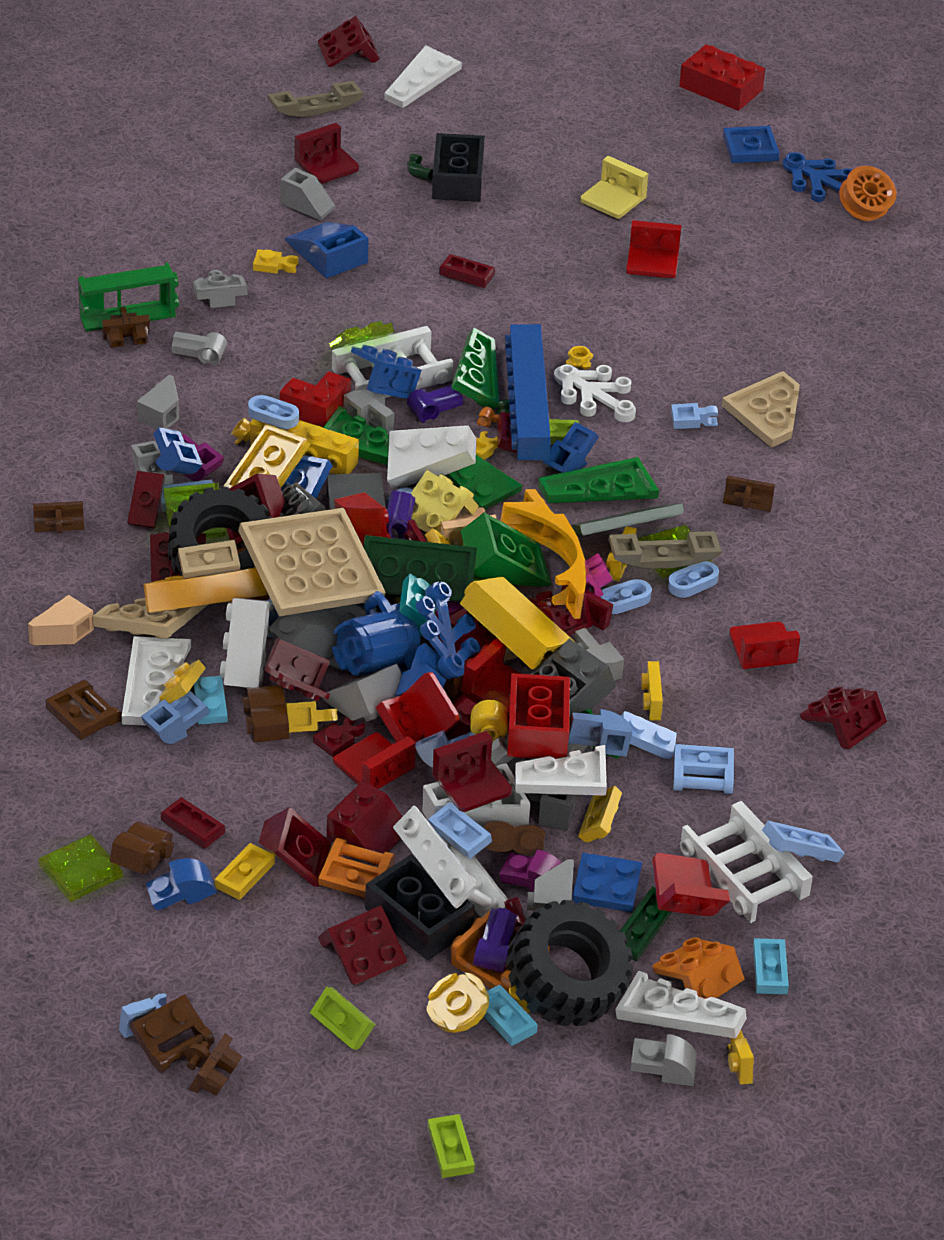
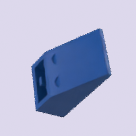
[285,222,369,279]

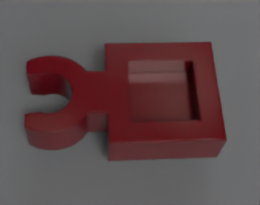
[313,717,366,757]

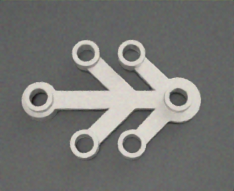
[554,364,636,422]

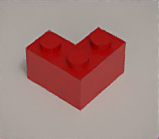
[280,371,352,428]

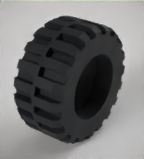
[168,486,272,576]
[506,900,633,1026]

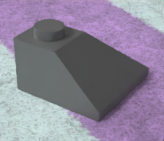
[268,609,342,660]

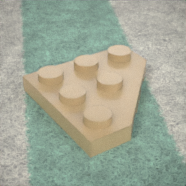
[722,371,800,448]
[92,598,209,639]

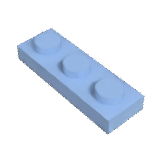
[762,821,845,862]

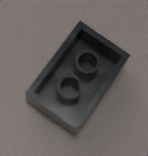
[432,133,485,202]
[365,854,475,961]

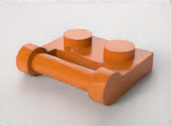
[318,838,395,898]

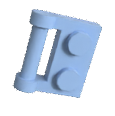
[673,744,734,794]

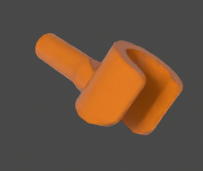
[477,407,499,427]

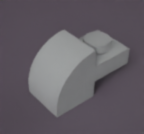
[343,389,394,435]
[131,440,173,485]
[575,628,624,681]
[630,1034,697,1086]

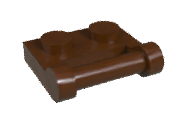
[45,680,122,740]
[129,994,215,1073]

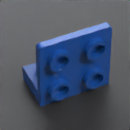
[351,345,422,399]

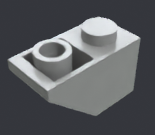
[281,168,335,221]
[136,375,179,429]

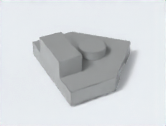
[193,269,248,308]

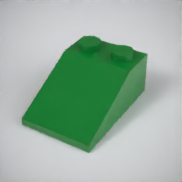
[460,512,551,587]

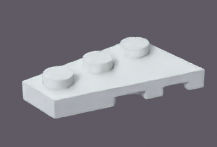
[515,745,607,796]

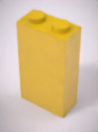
[460,577,575,670]

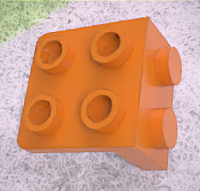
[652,937,745,999]

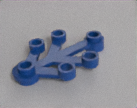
[783,152,852,202]
[416,582,480,679]

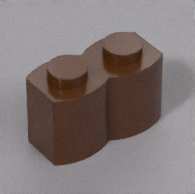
[242,685,289,742]
[109,821,174,874]
[484,821,546,856]

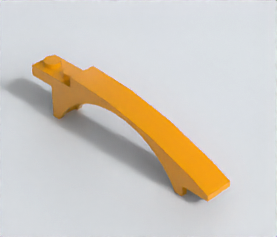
[500,489,586,619]
[143,567,269,612]

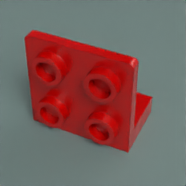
[626,220,682,278]
[333,732,416,789]

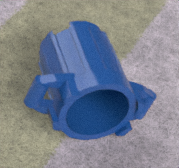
[332,591,420,676]

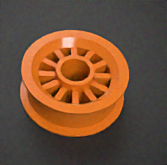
[839,166,897,221]

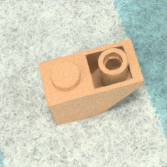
[28,595,94,645]

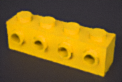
[250,419,359,474]

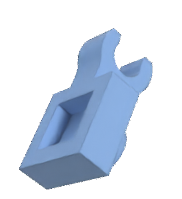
[671,403,718,429]
[119,994,167,1038]

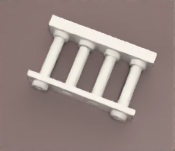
[332,326,453,398]
[680,801,813,923]
[393,806,508,918]

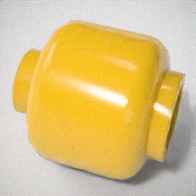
[470,700,509,742]

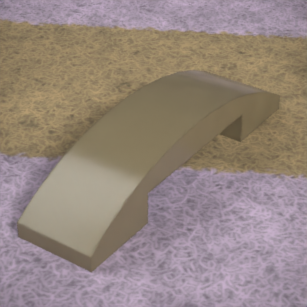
[267,81,363,117]
[608,531,722,568]

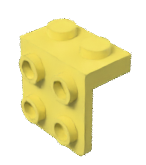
[581,156,649,218]
[411,470,479,533]

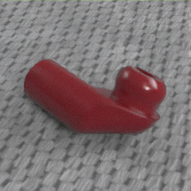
[504,897,526,941]

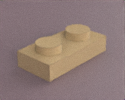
[178,540,240,579]

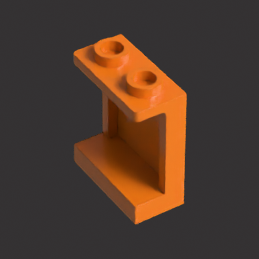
[450,911,550,993]

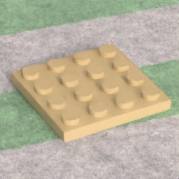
[238,508,386,616]

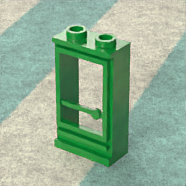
[78,262,179,332]

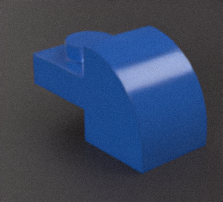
[542,422,599,473]
[153,427,203,475]
[395,643,446,697]
[146,858,217,910]

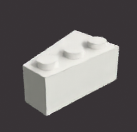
[387,425,476,491]
[220,598,274,688]
[422,763,530,828]

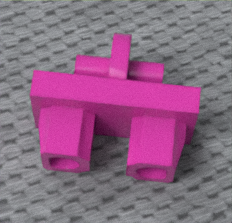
[585,553,613,597]

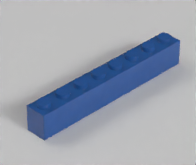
[505,324,550,460]

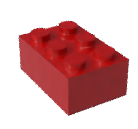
[679,44,765,111]
[507,673,570,759]

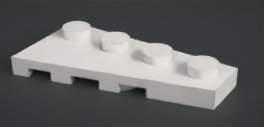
[384,45,462,108]
[122,636,191,726]
[616,971,747,1038]

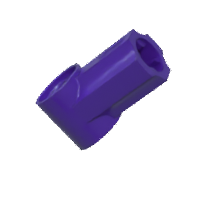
[407,386,463,423]
[386,491,416,539]
[473,907,517,974]

